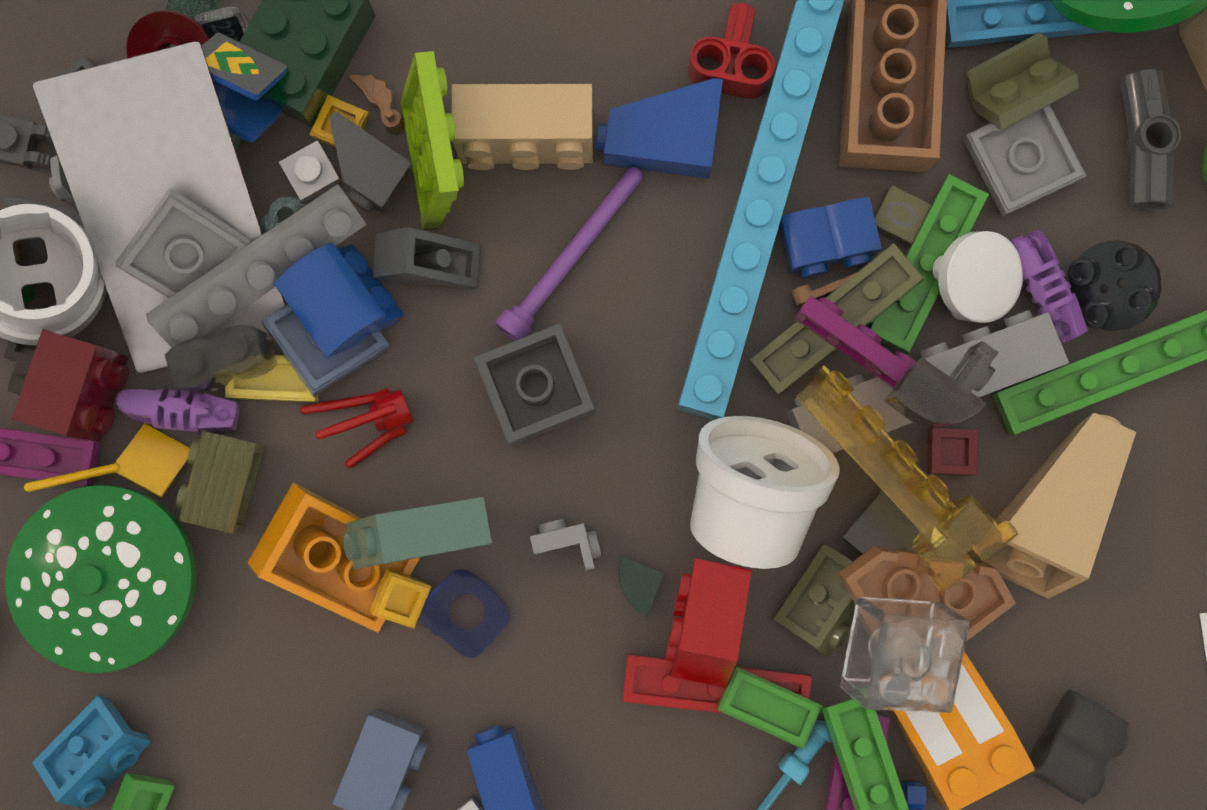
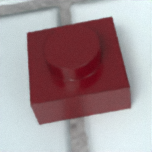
[927,428,978,476]

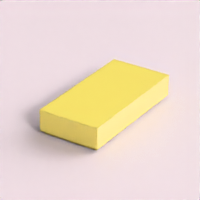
[225,353,318,403]

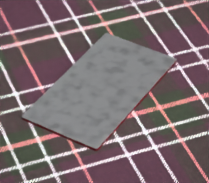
[33,41,286,373]

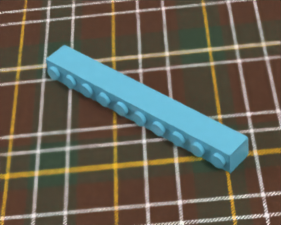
[676,0,844,420]

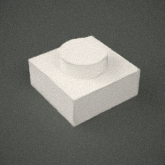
[279,140,342,203]

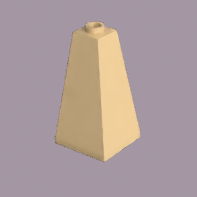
[966,413,1136,599]

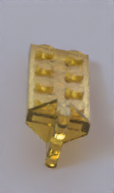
[796,365,1019,593]

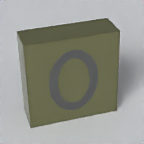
[874,185,932,247]

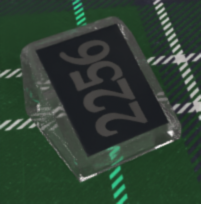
[194,5,250,42]

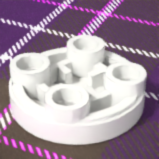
[933,231,1023,323]

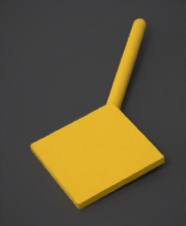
[24,423,190,498]

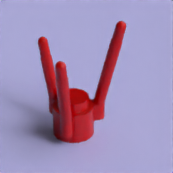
[300,388,414,468]

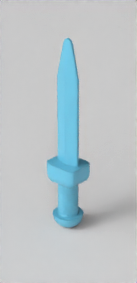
[757,720,832,810]

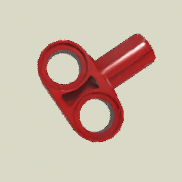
[688,3,775,99]

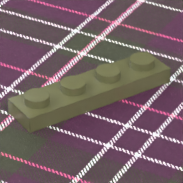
[750,243,924,395]

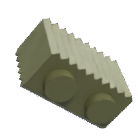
[176,431,265,534]

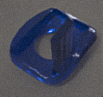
[421,569,510,658]

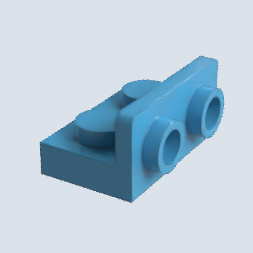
[32,695,151,809]

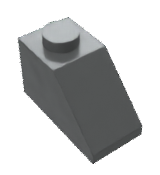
[329,111,412,213]
[373,227,480,289]

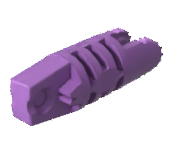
[1010,230,1088,344]
[115,388,240,433]

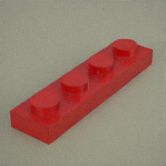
[622,654,812,713]

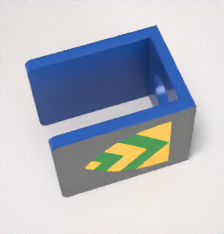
[202,32,287,142]

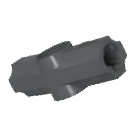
[1119,68,1182,211]

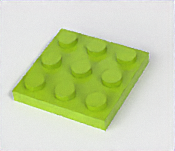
[400,51,464,230]

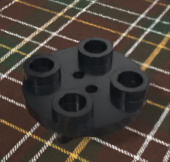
[1068,240,1162,331]

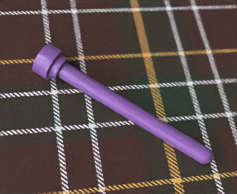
[494,167,643,341]

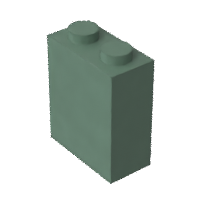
[343,497,492,569]

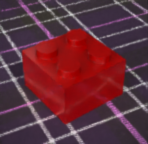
[665,558,752,688]

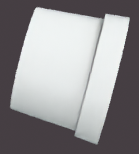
[0,204,107,345]
[690,416,840,569]

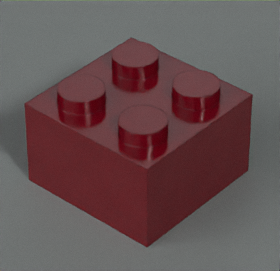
[12,329,129,442]

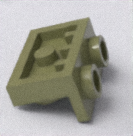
[965,33,1079,130]
[773,543,859,657]

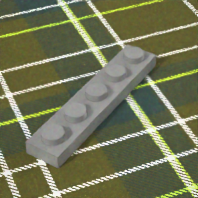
[146,184,367,354]

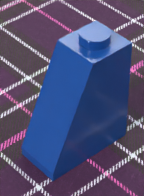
[596,78,723,179]
[467,724,545,810]

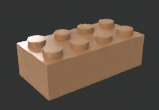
[839,0,947,173]

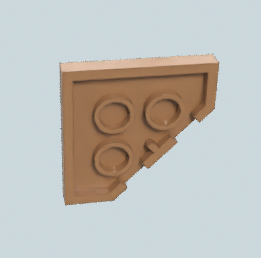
[837,546,1016,685]

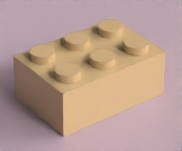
[452,84,593,170]

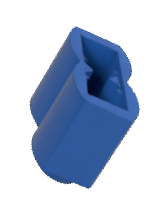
[779,197,882,279]

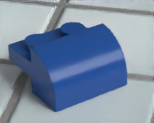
[274,242,404,358]

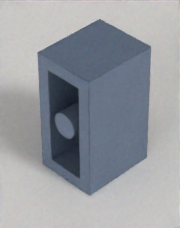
[332,709,429,810]

